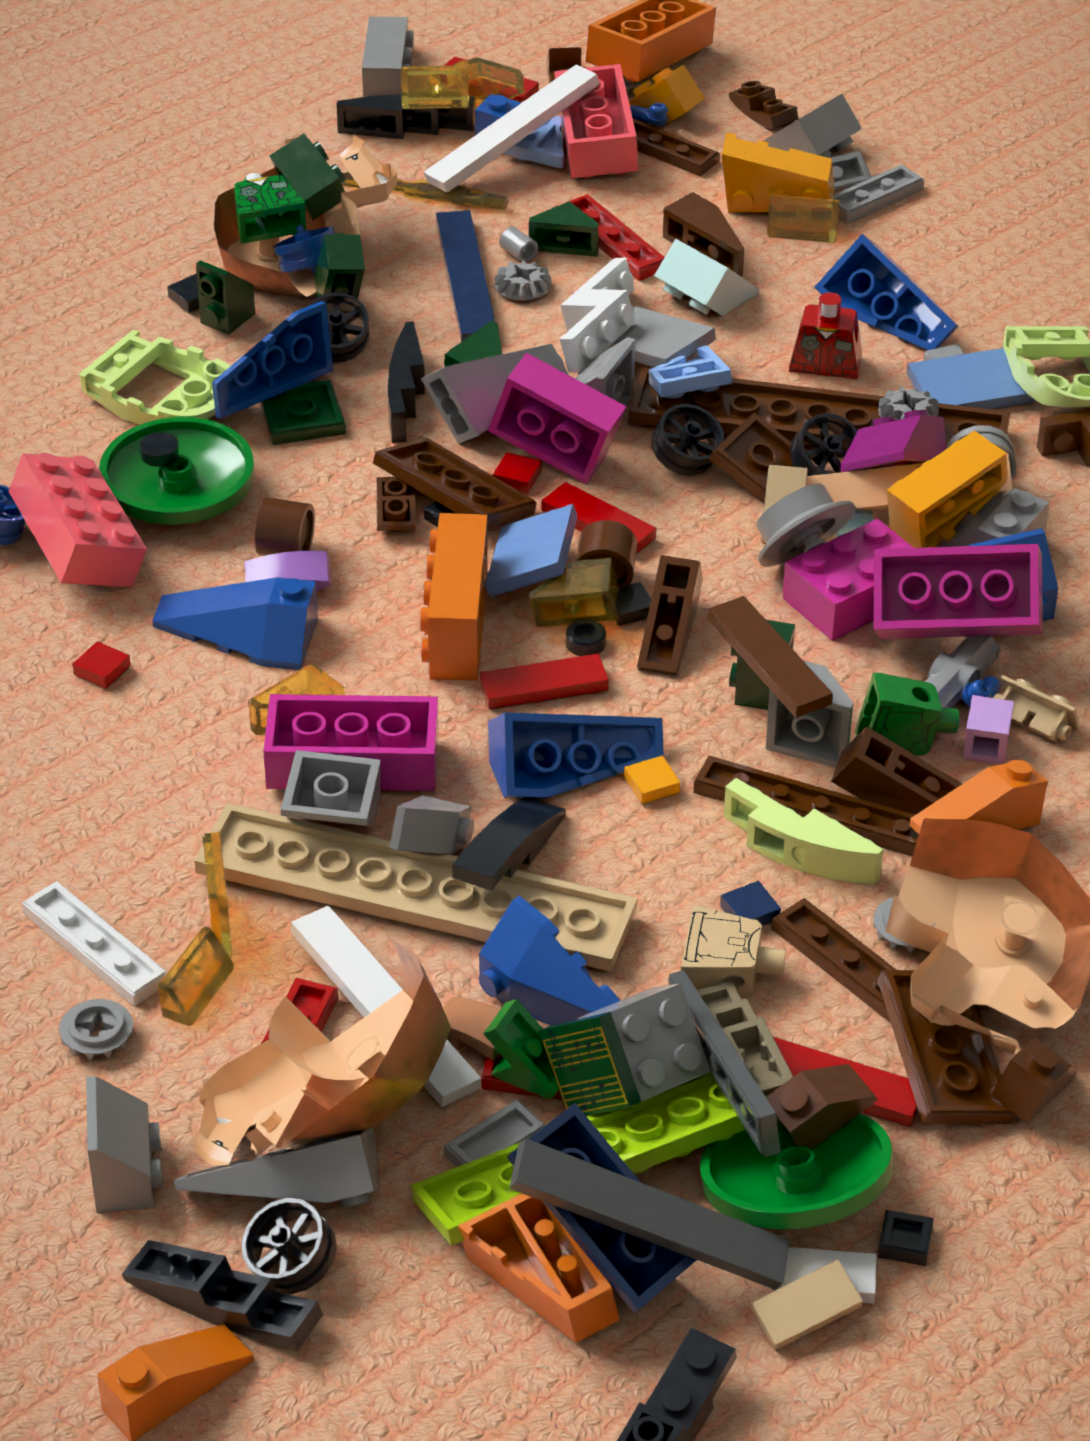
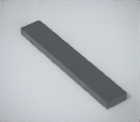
[668,970,781,1157]
[509,1138,789,1289]

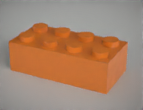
[585,0,716,82]
[420,513,488,681]

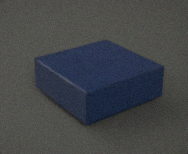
[720,880,781,926]

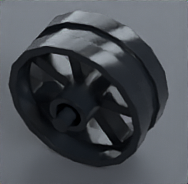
[309,293,369,362]
[652,404,724,476]
[790,413,858,476]
[241,1198,337,1294]

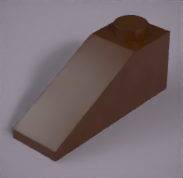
[663,192,744,278]
[637,555,703,676]
[831,726,963,814]

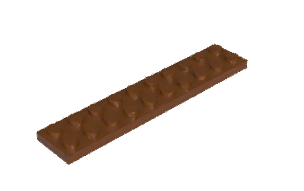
[628,367,1010,450]

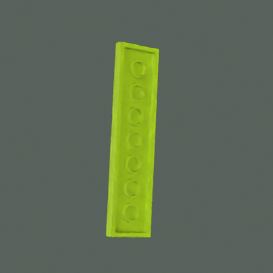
[410,1072,767,1246]

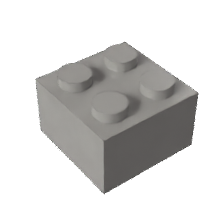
[578,983,710,1102]

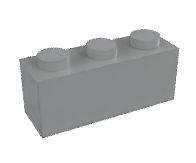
[362,16,414,96]

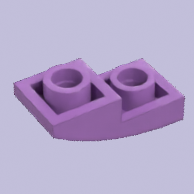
[245,551,332,591]

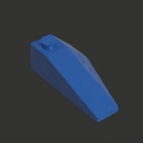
[814,234,958,350]
[212,301,333,419]
[152,577,318,670]
[488,712,664,799]
[479,896,621,1026]

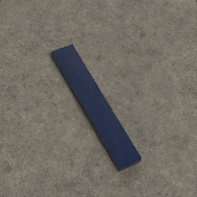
[436,210,495,342]

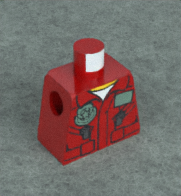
[789,292,862,379]

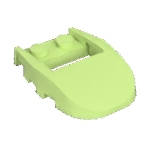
[1003,326,1090,407]
[79,330,231,425]

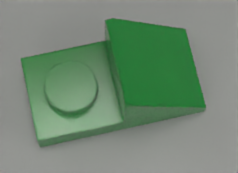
[483,999,559,1099]

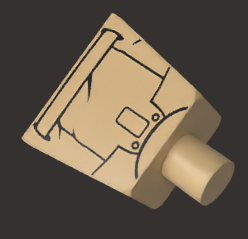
[681,905,786,998]

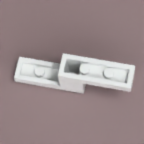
[560,258,635,373]

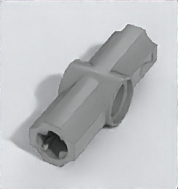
[925,636,1000,708]

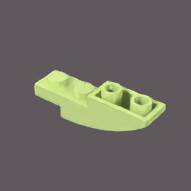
[724,778,883,885]

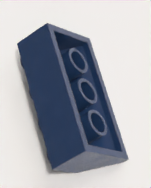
[507,1103,696,1313]

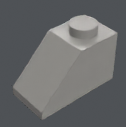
[390,795,474,854]

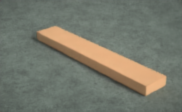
[806,453,1013,512]

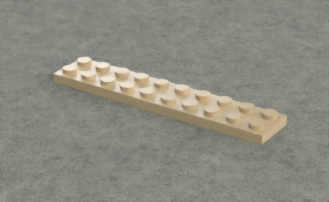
[194,803,638,972]

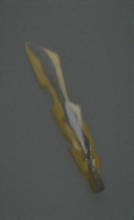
[342,171,508,210]

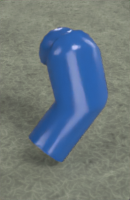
[630,103,669,127]
[962,676,1001,707]

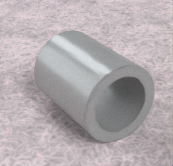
[499,227,538,263]

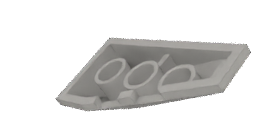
[174,1127,380,1208]

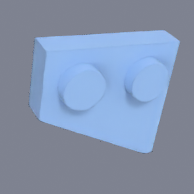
[503,116,564,169]
[648,345,732,398]

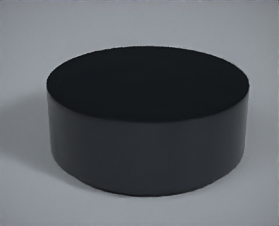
[140,432,179,467]
[566,619,606,656]

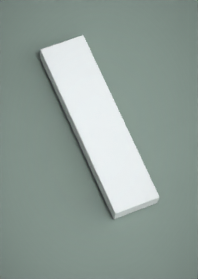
[22,881,170,1007]

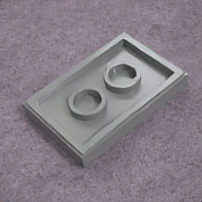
[605,306,716,367]

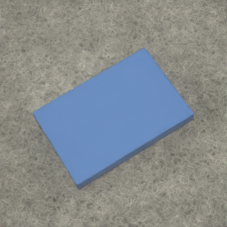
[907,348,1036,409]
[485,504,578,597]

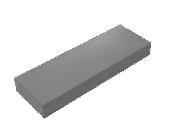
[828,164,925,224]

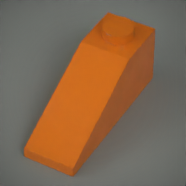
[909,760,1048,834]
[97,1324,254,1441]

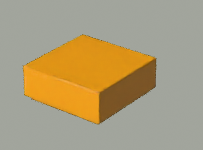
[624,755,680,804]

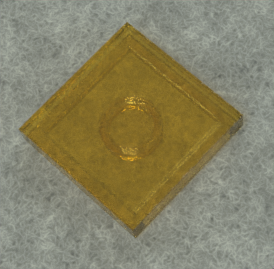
[202,832,232,959]

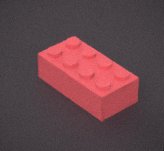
[554,64,638,179]
[9,453,147,587]

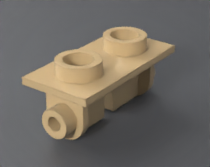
[994,675,1079,742]

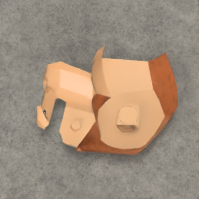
[214,135,397,297]
[885,818,1090,1054]
[193,940,451,1165]

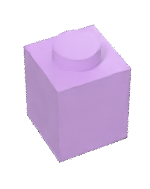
[963,695,1014,764]

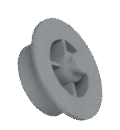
[756,484,856,567]

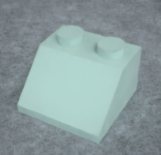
[654,239,760,316]

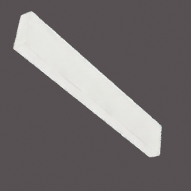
[423,65,600,192]
[290,906,481,1107]

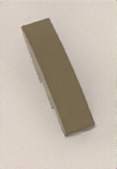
[697,980,793,1096]

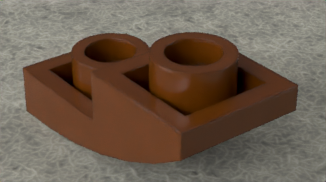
[729,81,798,130]
[376,477,416,531]

